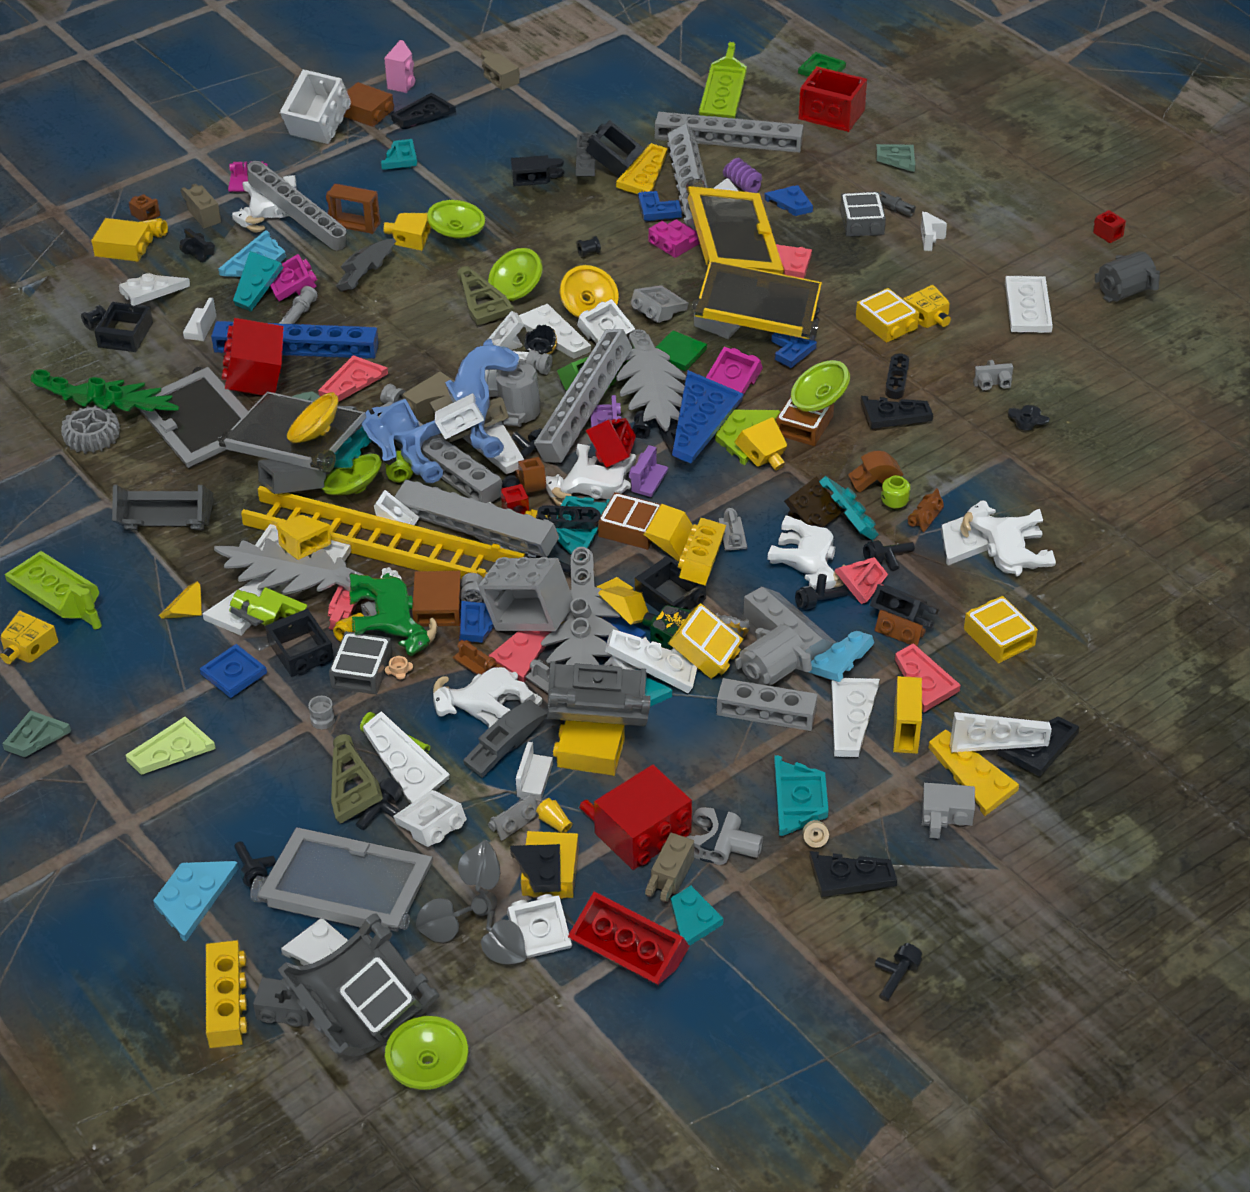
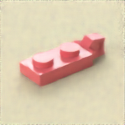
[327,585,358,630]

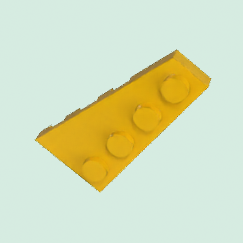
[616,143,667,194]
[928,729,1019,816]

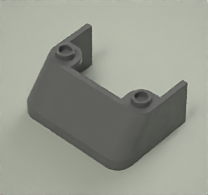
[112,485,213,530]

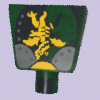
[642,605,691,650]

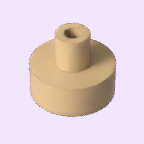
[802,820,829,848]

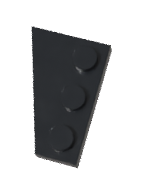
[391,93,456,127]
[860,396,933,429]
[998,716,1079,776]
[809,851,897,897]

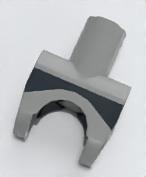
[686,807,763,865]

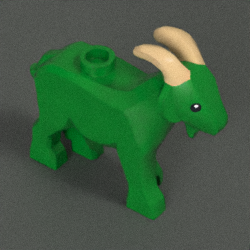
[349,573,438,656]

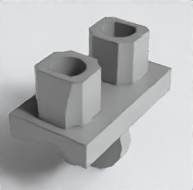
[973,360,1013,390]

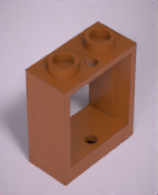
[326,184,380,234]

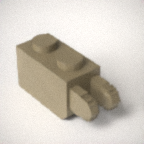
[481,50,520,90]
[181,183,221,228]
[645,833,694,902]

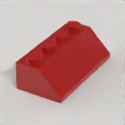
[568,891,690,985]

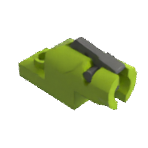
[229,587,307,626]

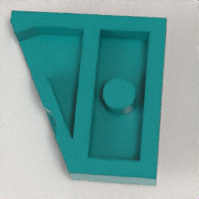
[671,886,724,946]

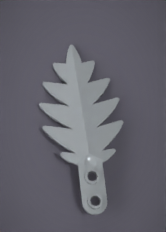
[616,329,686,431]
[214,538,373,601]
[541,547,621,665]

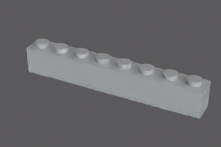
[394,480,559,557]

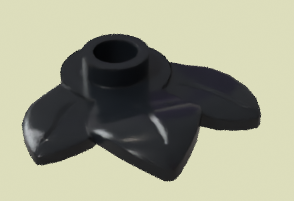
[1008,405,1050,430]

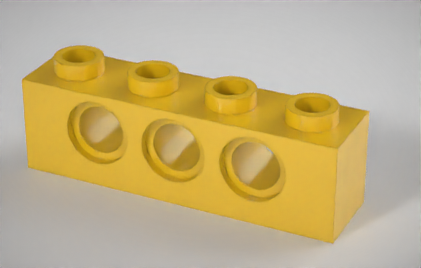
[678,517,726,586]
[206,940,247,1048]

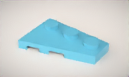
[809,631,874,682]

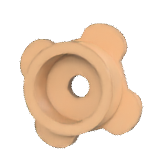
[385,656,413,679]

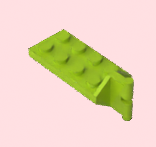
[699,42,747,119]
[4,551,102,629]

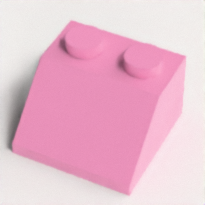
[385,40,415,93]

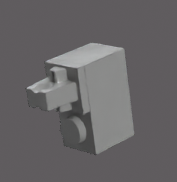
[922,783,975,838]

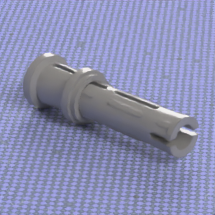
[279,286,318,324]

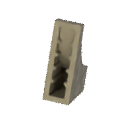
[402,371,454,420]
[430,395,509,442]

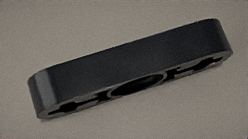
[885,353,910,399]
[536,505,601,529]

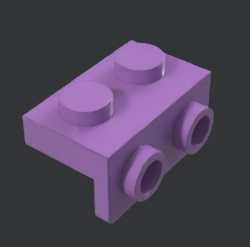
[591,395,621,428]
[629,445,668,497]

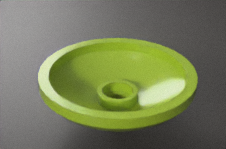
[427,200,485,238]
[488,248,542,301]
[791,360,850,411]
[322,454,382,496]
[385,1016,468,1090]

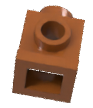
[129,194,160,221]

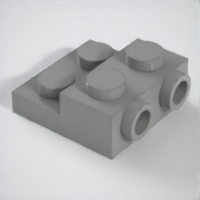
[630,285,689,322]

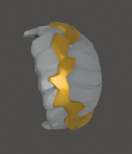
[715,613,749,637]

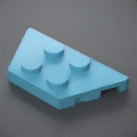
[218,230,286,277]
[153,861,239,941]

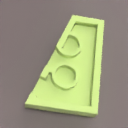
[125,717,216,775]

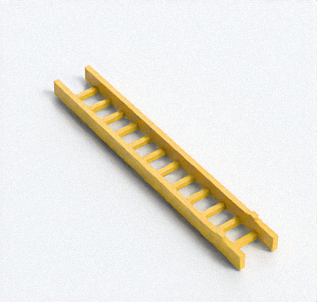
[241,486,525,579]

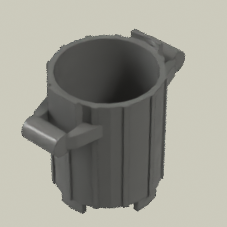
[1095,251,1160,302]

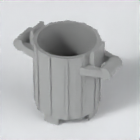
[496,359,541,427]
[735,624,812,686]

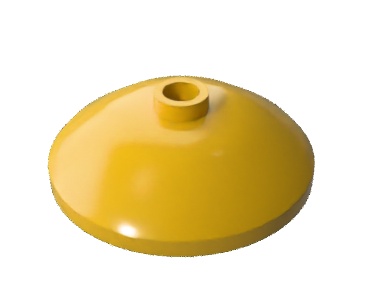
[560,265,619,318]
[287,392,338,443]

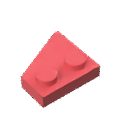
[776,244,812,279]
[834,557,888,604]

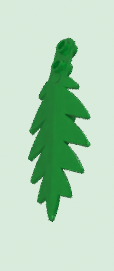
[30,369,179,411]

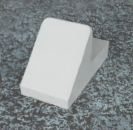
[921,212,947,251]
[488,311,525,350]
[374,490,419,525]

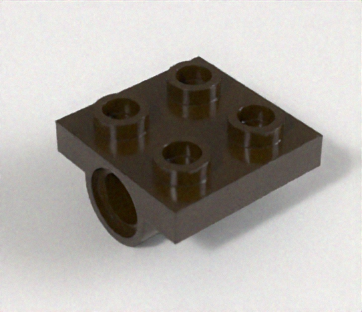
[784,476,843,527]

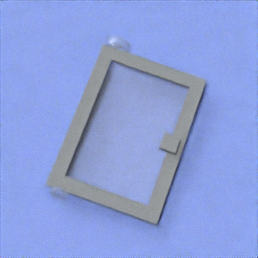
[250,827,433,932]

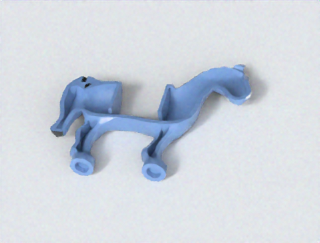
[362,339,520,483]

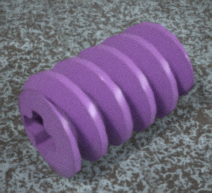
[723,158,762,193]

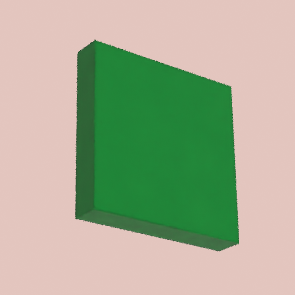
[798,52,846,77]
[655,330,707,371]

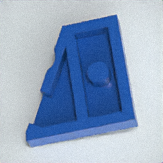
[764,185,813,216]
[459,601,494,643]

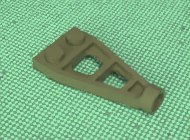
[457,266,514,326]
[331,734,383,823]

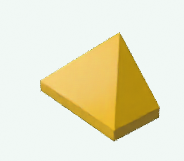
[159,581,202,619]

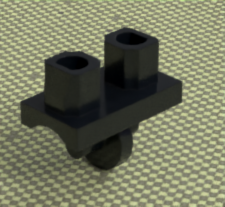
[179,228,215,262]

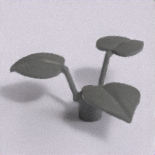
[416,840,527,964]

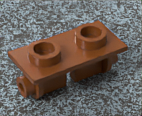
[908,488,944,532]
[875,610,926,647]
[453,640,503,675]

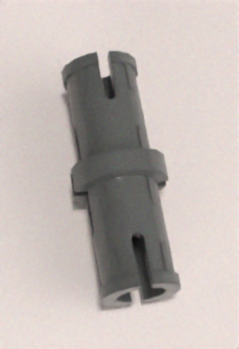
[880,191,916,217]

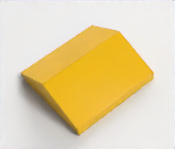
[643,504,693,561]
[598,586,649,625]

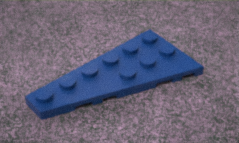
[672,370,744,463]

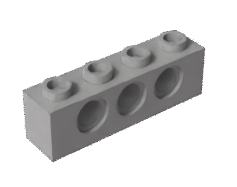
[717,678,818,731]

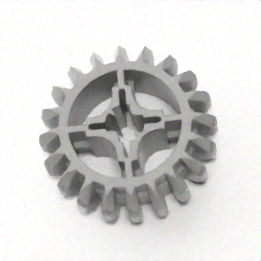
[61,405,120,454]

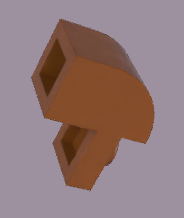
[848,451,904,492]
[515,457,546,494]

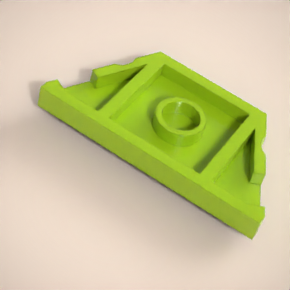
[715,410,781,465]

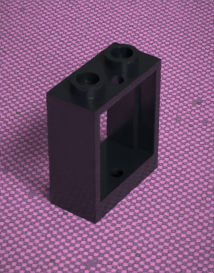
[585,120,644,178]
[94,302,153,352]
[635,556,706,612]
[265,609,334,677]

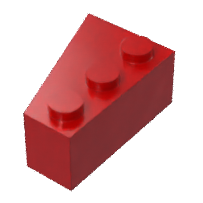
[586,418,636,468]

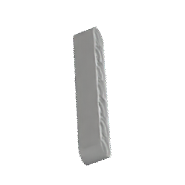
[247,161,346,251]

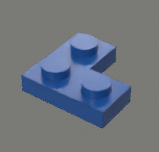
[638,191,682,221]
[772,333,817,368]

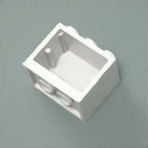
[280,69,351,144]

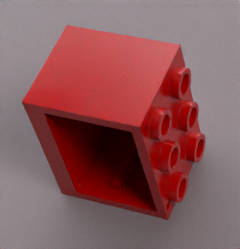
[798,67,867,132]
[221,318,284,395]
[594,764,692,870]

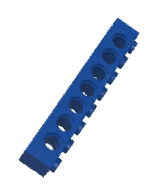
[211,321,379,359]

